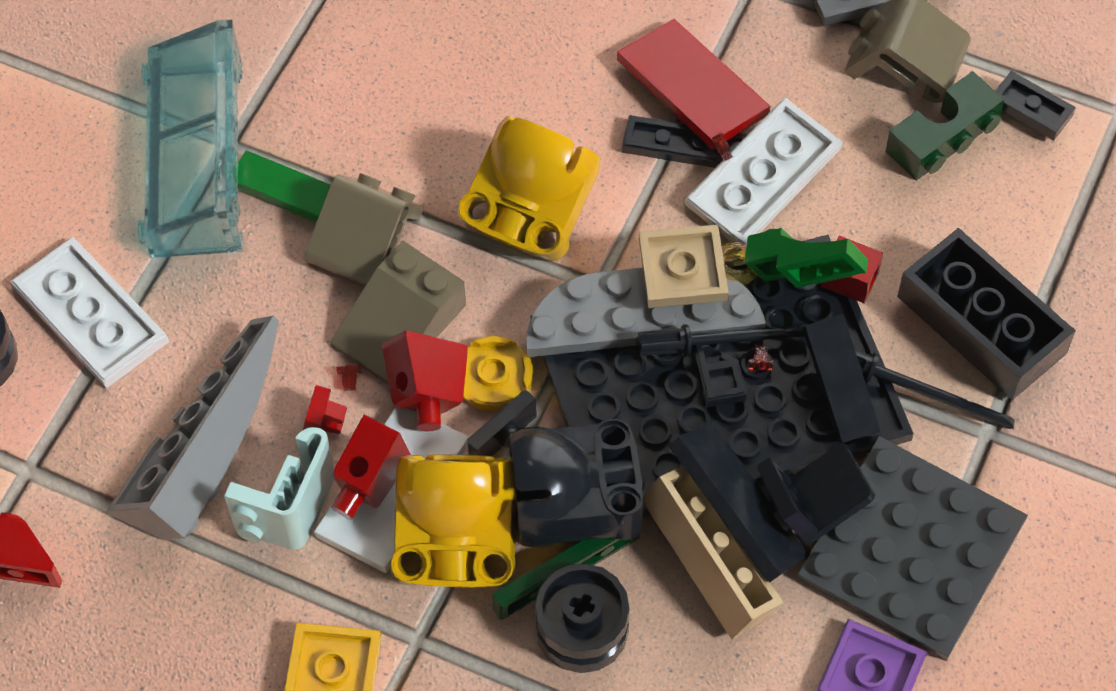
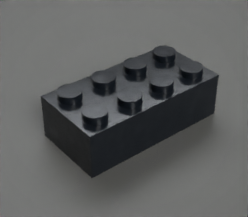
[897,228,1076,400]

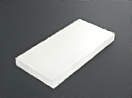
[685,97,843,251]
[10,237,169,389]
[314,407,469,574]

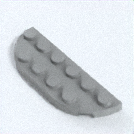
[526,268,766,357]

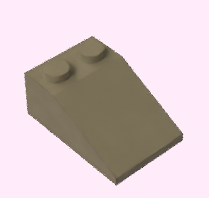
[330,241,466,385]

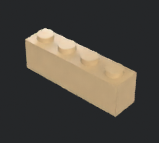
[643,466,784,640]

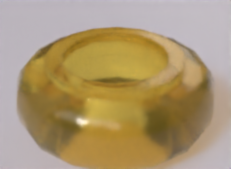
[721,242,757,286]

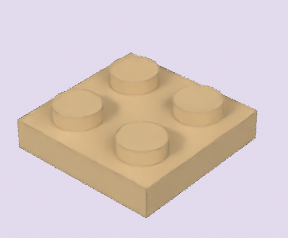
[639,225,729,308]

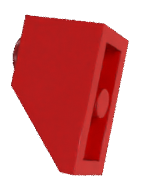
[0,513,62,588]

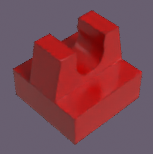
[303,385,347,434]

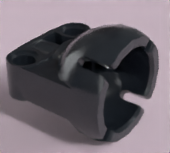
[508,419,643,548]

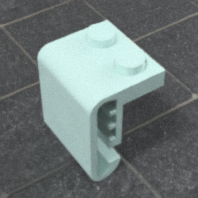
[224,427,335,550]

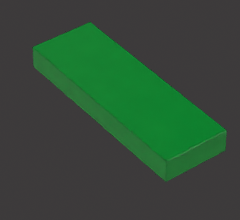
[228,150,331,222]

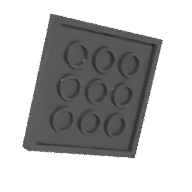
[798,436,1028,661]

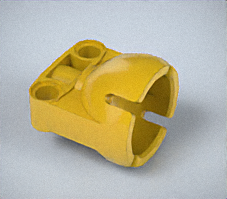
[458,116,601,261]
[391,454,517,588]

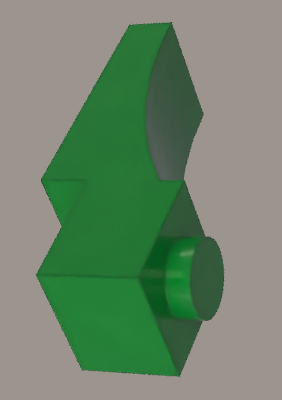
[744,228,868,288]

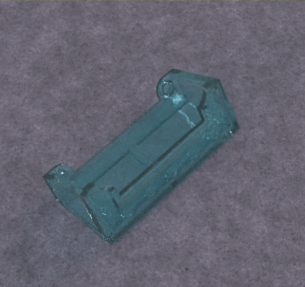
[138,19,243,258]

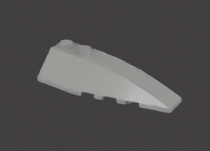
[106,315,279,540]

